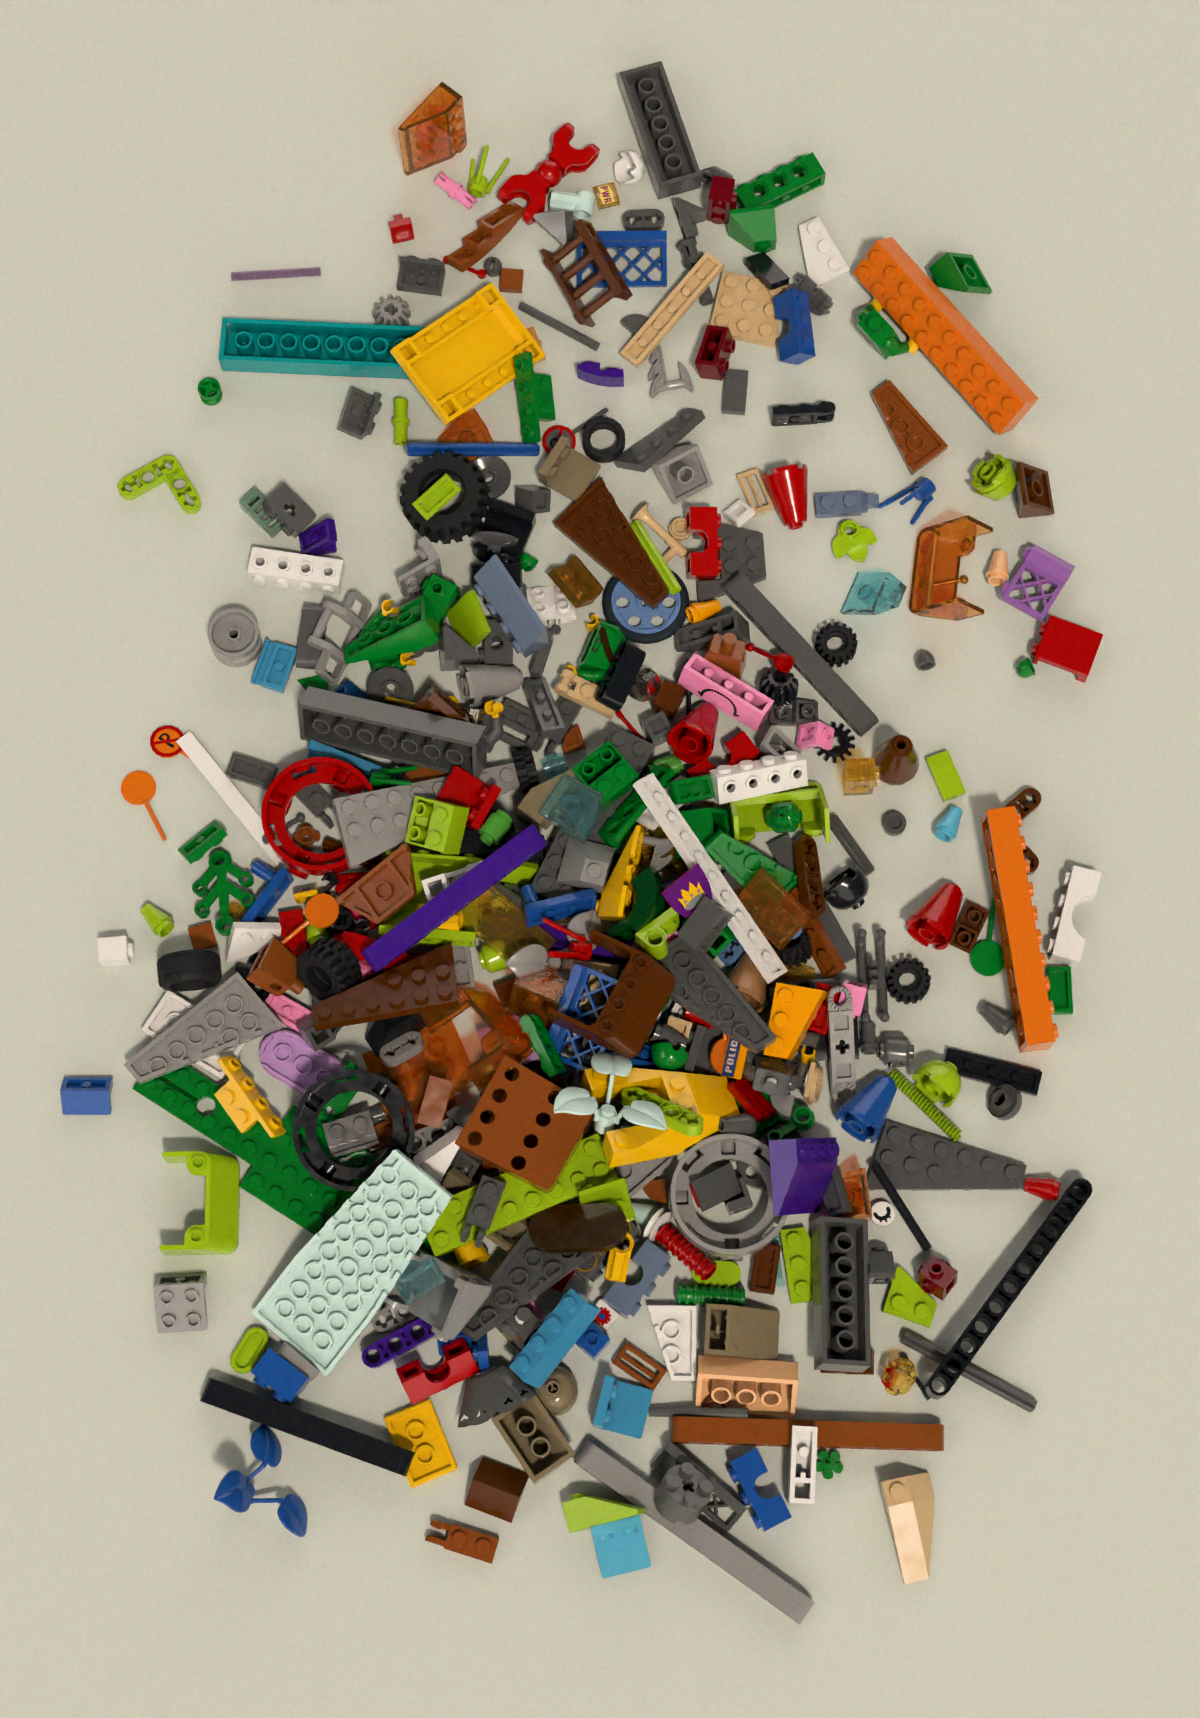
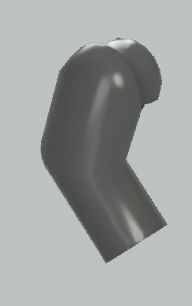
[701,166,733,184]

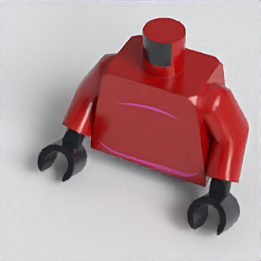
[321,872,379,936]

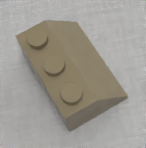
[491,1395,576,1485]

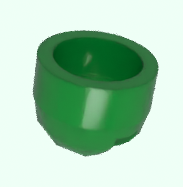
[518,552,539,572]
[1015,658,1035,678]

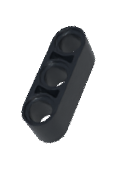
[595,641,646,712]

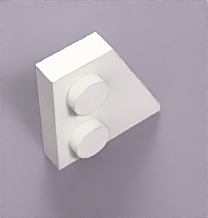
[224,922,281,963]

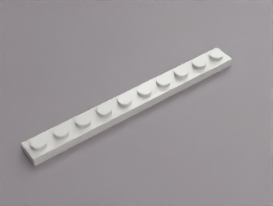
[632,773,788,984]

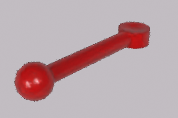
[443,256,486,279]
[615,710,649,742]

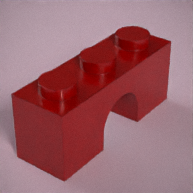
[686,507,722,580]
[686,731,760,778]
[395,1337,480,1405]

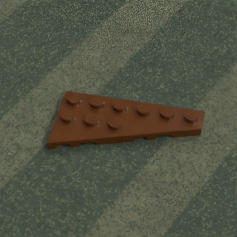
[553,477,669,610]
[312,942,460,1031]

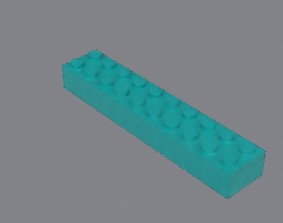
[219,318,426,379]

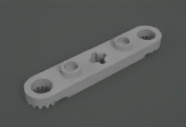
[826,986,856,1106]

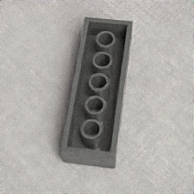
[619,61,701,200]
[812,1216,871,1373]

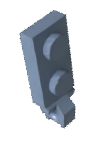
[814,491,879,518]

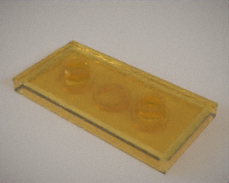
[462,886,556,962]

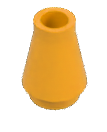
[685,599,722,625]

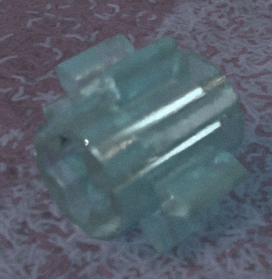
[542,752,569,780]

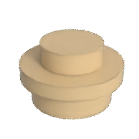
[669,518,691,541]

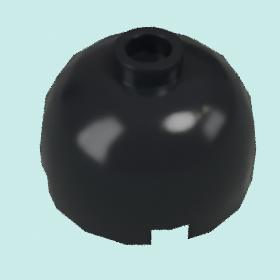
[823,865,869,910]

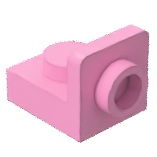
[796,721,835,750]

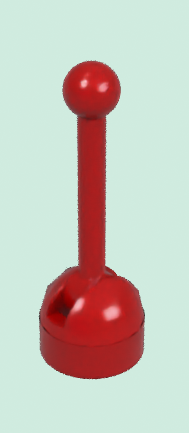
[746,643,794,673]

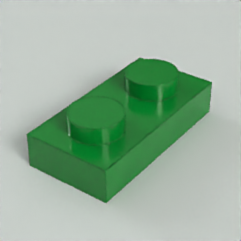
[178,821,228,864]

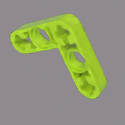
[117,455,202,514]

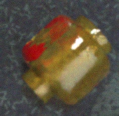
[881,1357,918,1396]

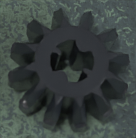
[759,669,799,707]

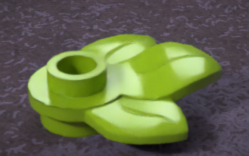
[832,520,877,563]

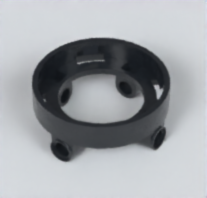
[293,1069,415,1192]

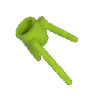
[467,145,510,198]

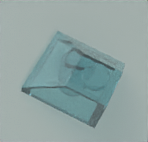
[840,572,907,615]
[538,773,603,844]

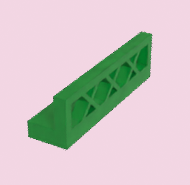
[598,765,676,851]

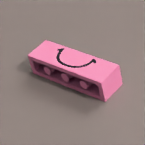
[677,653,774,732]

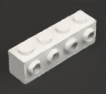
[247,547,345,595]
[709,751,808,804]

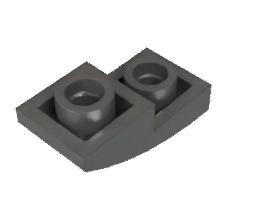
[768,699,818,726]

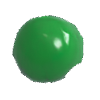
[650,1042,689,1071]

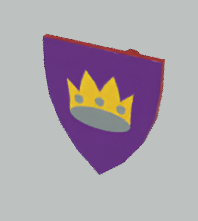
[661,863,712,918]

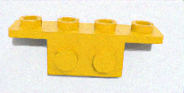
[214,1055,286,1138]

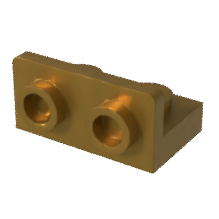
[548,556,604,608]

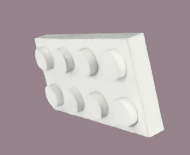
[141,991,249,1081]

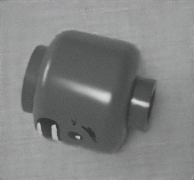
[879,1036,914,1067]

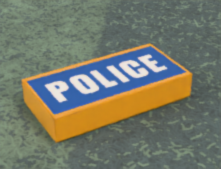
[720,1037,748,1080]

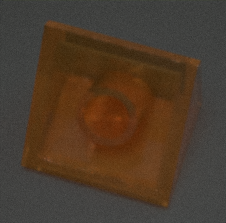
[841,1168,873,1222]

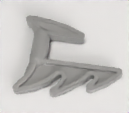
[648,345,694,398]
[634,826,674,878]

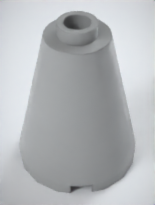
[457,663,524,708]

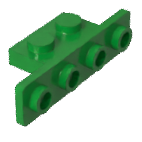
[514,352,556,444]

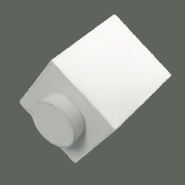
[97,936,134,967]

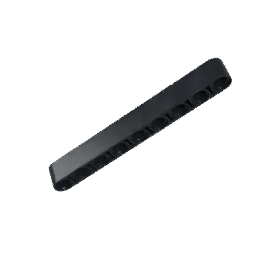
[200,1377,415,1477]

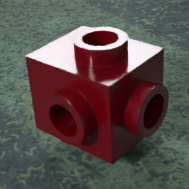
[917,1256,958,1301]

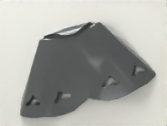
[457,1365,537,1428]

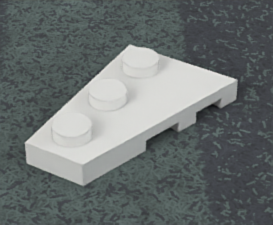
[798,217,850,291]
[647,1305,697,1382]

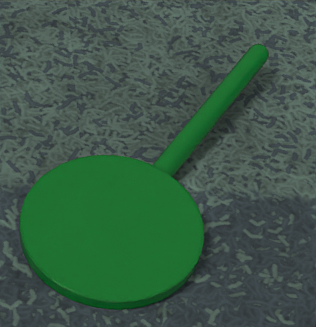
[970,897,1005,976]

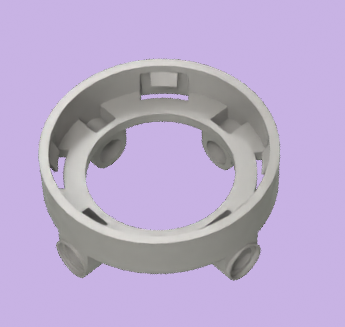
[668,1133,788,1262]

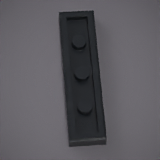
[944,1048,1042,1096]

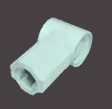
[550,190,596,220]

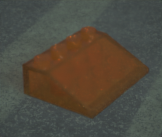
[398,82,467,176]
[362,1018,478,1119]

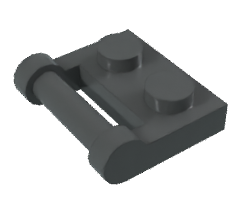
[499,699,540,751]

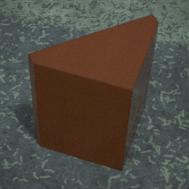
[1014,462,1055,518]
[465,1457,529,1523]

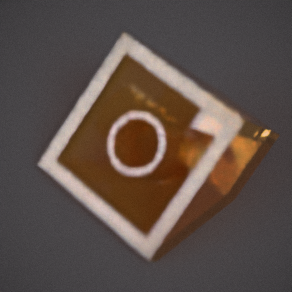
[437,408,494,461]
[507,972,568,1030]

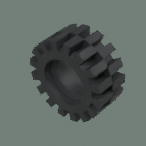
[815,622,858,668]
[512,748,540,793]
[767,927,812,969]
[887,958,931,1005]

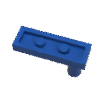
[240,860,294,922]
[520,885,596,928]

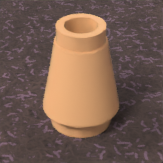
[986,550,1009,586]

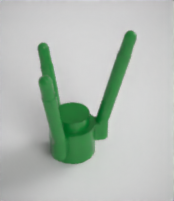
[370,766,418,790]

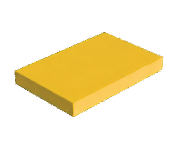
[384,1399,458,1489]

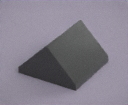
[439,625,481,671]

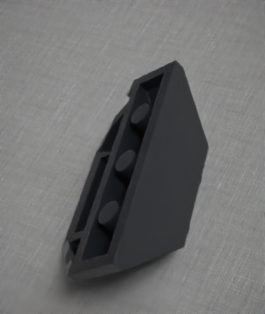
[365,1006,459,1057]

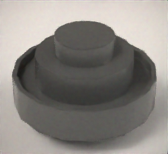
[988,1084,1022,1121]

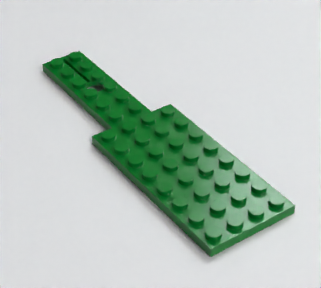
[132,1066,431,1249]

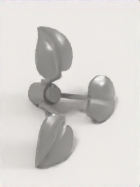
[505,909,602,1021]

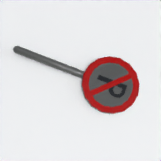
[542,408,609,455]

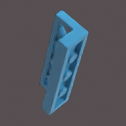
[306,739,399,793]

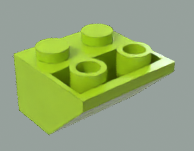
[405,795,470,855]

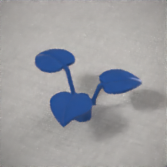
[213,1424,307,1537]

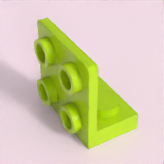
[578,1177,636,1222]

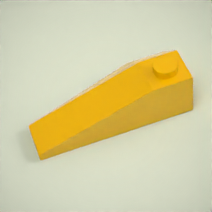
[596,825,645,922]

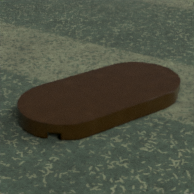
[528,1203,628,1253]

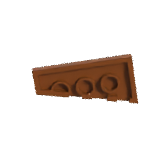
[871,380,948,475]

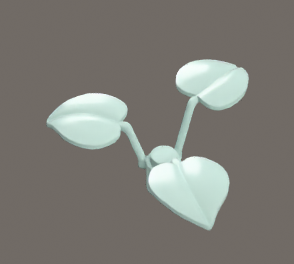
[553,1052,667,1135]

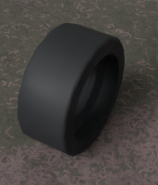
[582,417,625,463]

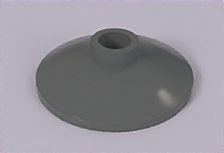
[473,456,511,499]
[472,531,518,553]
[367,667,414,707]

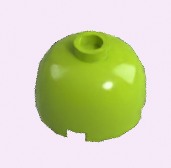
[912,1060,962,1107]

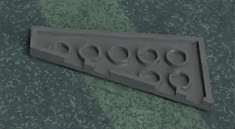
[865,1121,1027,1191]
[461,1230,598,1341]

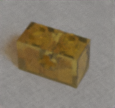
[842,758,880,796]

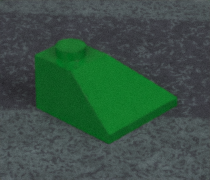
[727,204,777,253]
[929,252,993,294]

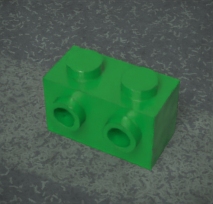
[422,574,460,630]

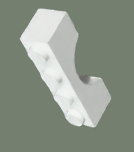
[1047,865,1102,968]

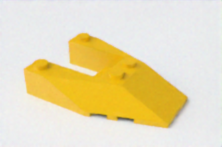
[581,1068,740,1168]

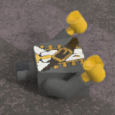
[448,696,506,753]

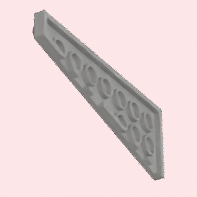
[332,763,520,869]

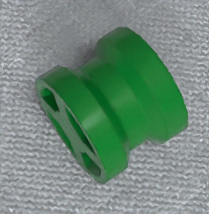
[198,377,223,406]

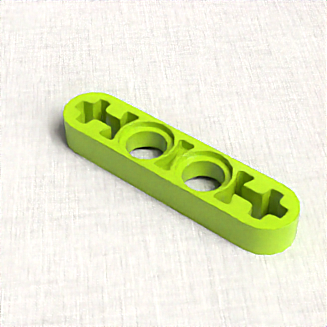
[621,1086,703,1137]

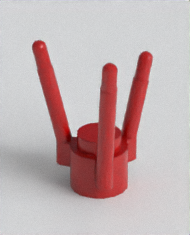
[542,918,593,962]

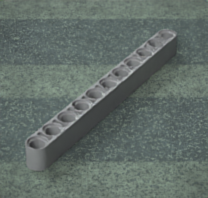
[574,1441,814,1624]

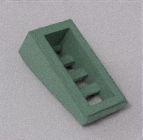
[239,487,281,538]

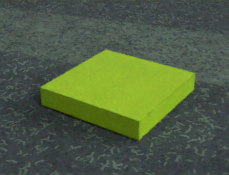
[447,590,491,649]

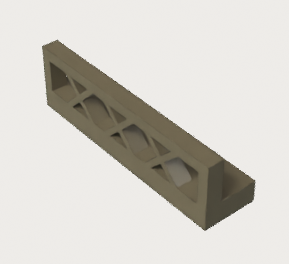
[441,1167,530,1253]

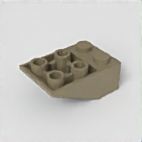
[516,769,580,832]
[703,1304,780,1361]

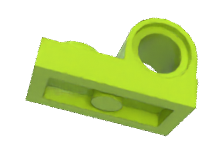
[635,907,680,960]

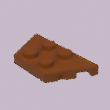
[335,843,417,925]

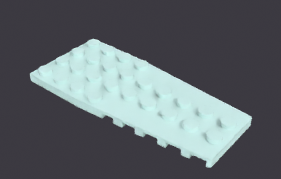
[252,1149,453,1377]

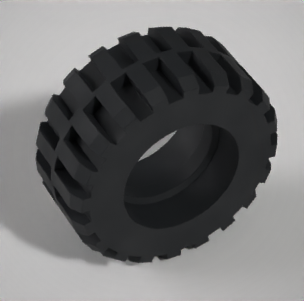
[399,451,491,544]

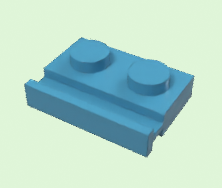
[251,639,297,694]

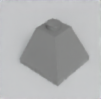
[652,444,713,505]
[557,836,615,893]

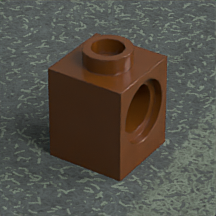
[652,679,686,720]

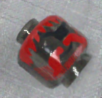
[629,668,661,702]

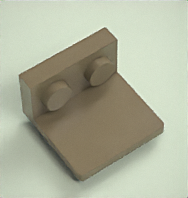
[538,435,601,502]

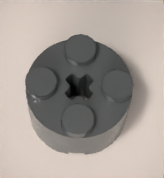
[654,1462,713,1525]

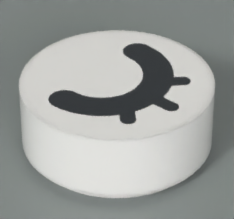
[870,1201,895,1227]

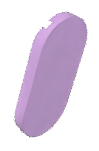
[259,1030,344,1095]

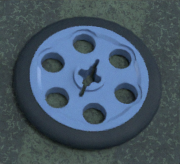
[602,569,690,644]

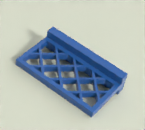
[577,230,667,288]
[549,963,618,1071]

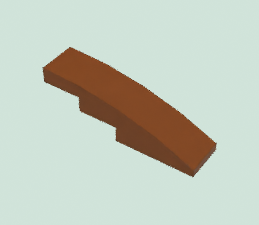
[447,201,525,273]

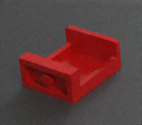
[1030,615,1103,683]

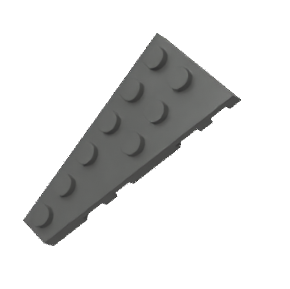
[655,937,776,1054]

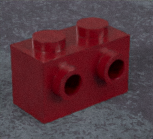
[707,175,738,224]
[695,325,736,381]

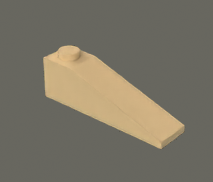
[879,1472,935,1584]

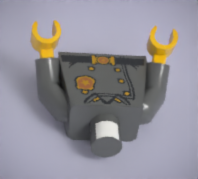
[742,1046,816,1097]
[496,1306,542,1352]

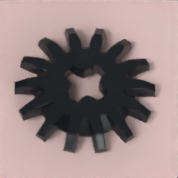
[814,722,855,763]

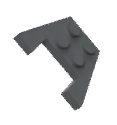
[693,523,766,602]

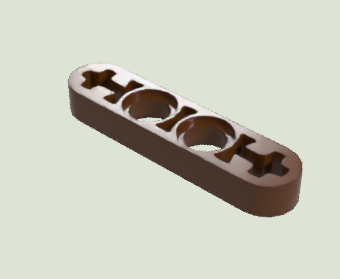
[793,834,826,919]

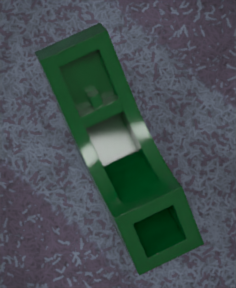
[607,866,665,943]

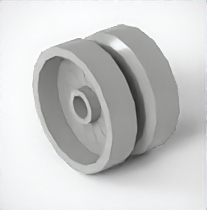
[207,608,262,667]

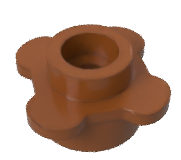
[292,823,321,851]

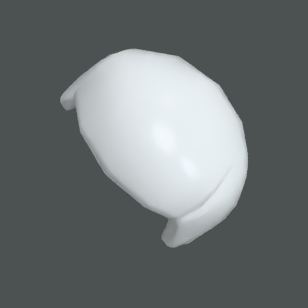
[614,150,644,185]

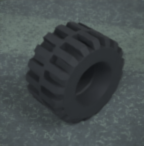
[296,937,362,1001]

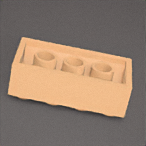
[695,1355,798,1420]

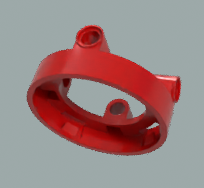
[261,757,374,880]

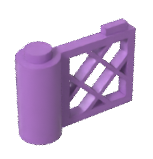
[999,544,1075,622]

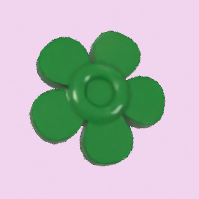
[816,1450,843,1479]

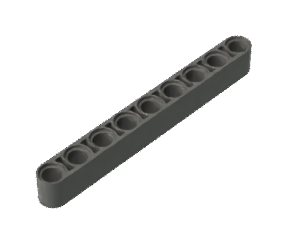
[722,572,879,737]

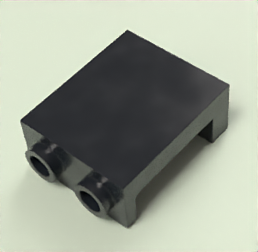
[473,499,536,563]

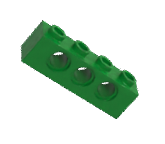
[735,152,826,209]

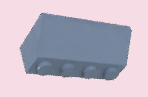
[473,554,549,658]

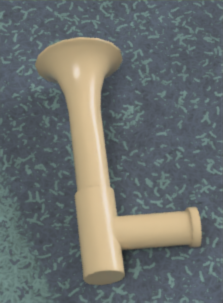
[632,503,689,564]

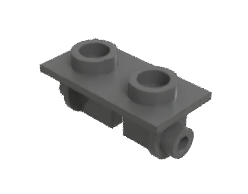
[788,273,834,316]

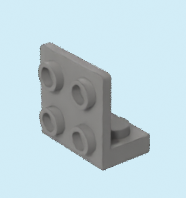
[397,536,443,597]
[153,1274,207,1333]

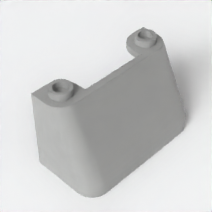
[384,1247,493,1342]

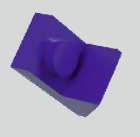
[299,518,337,556]

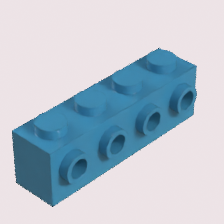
[509,1288,601,1389]

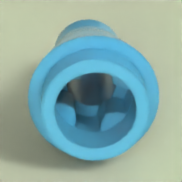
[934,806,963,842]

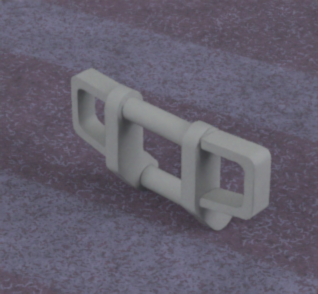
[306,592,372,684]

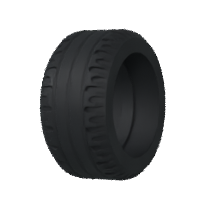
[157,949,222,992]

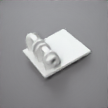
[526,585,576,625]

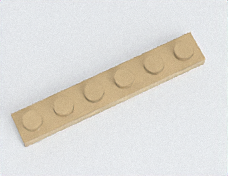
[620,251,725,369]

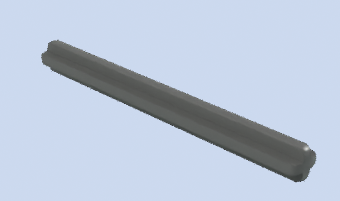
[900,1331,1037,1412]

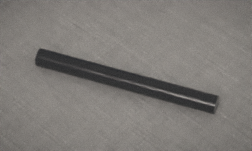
[871,1163,932,1252]

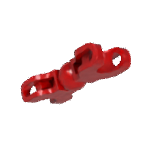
[497,122,600,225]

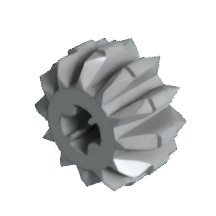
[373,294,411,326]

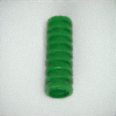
[676,1282,745,1307]

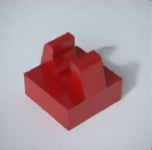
[388,214,415,244]

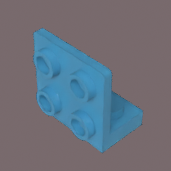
[593,1375,653,1439]

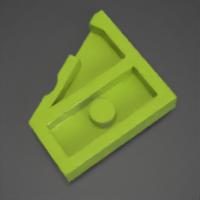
[882,1266,937,1328]

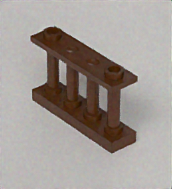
[541,219,633,328]

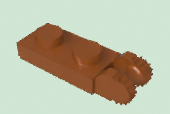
[425,1519,499,1564]

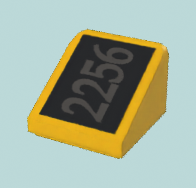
[293,883,319,904]

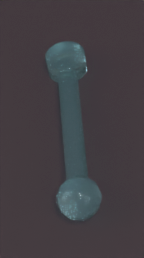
[771,1236,786,1288]

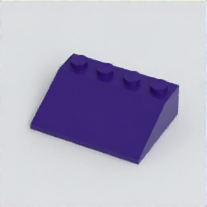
[769,1137,839,1216]

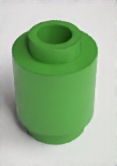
[647,754,684,779]
[478,809,513,846]

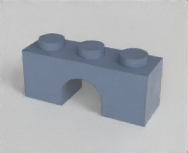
[603,1239,672,1319]

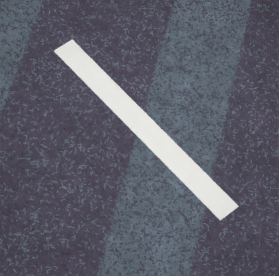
[176,731,289,871]

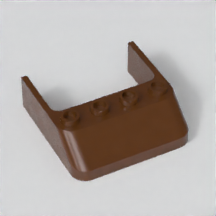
[547,929,675,1058]

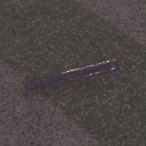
[231,267,321,281]

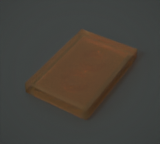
[737,868,813,951]

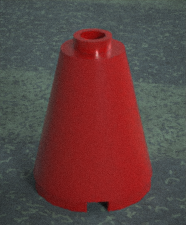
[762,464,808,530]
[667,703,719,764]
[905,883,963,950]

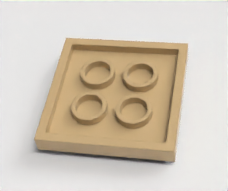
[710,271,788,348]

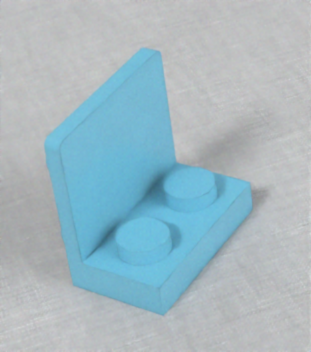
[590,1515,651,1578]

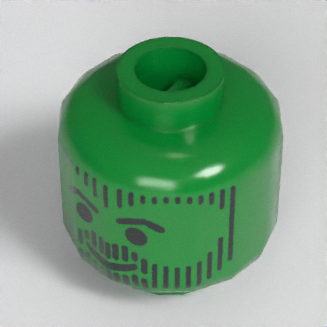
[766,801,803,833]

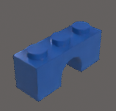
[773,288,816,365]
[727,1448,792,1532]

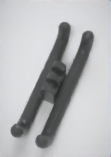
[856,928,890,1023]

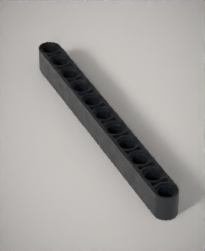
[925,1178,1092,1400]

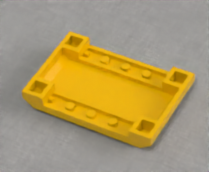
[390,282,546,426]

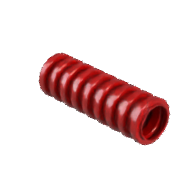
[655,1223,717,1281]

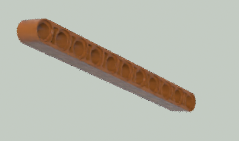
[671,1416,944,1451]

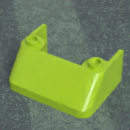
[728,781,831,844]
[159,1151,240,1256]

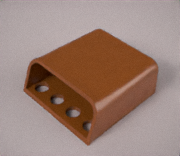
[455,1055,594,1193]

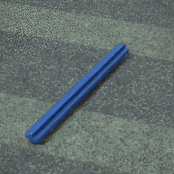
[406,443,540,456]

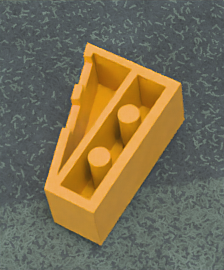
[763,982,827,1061]

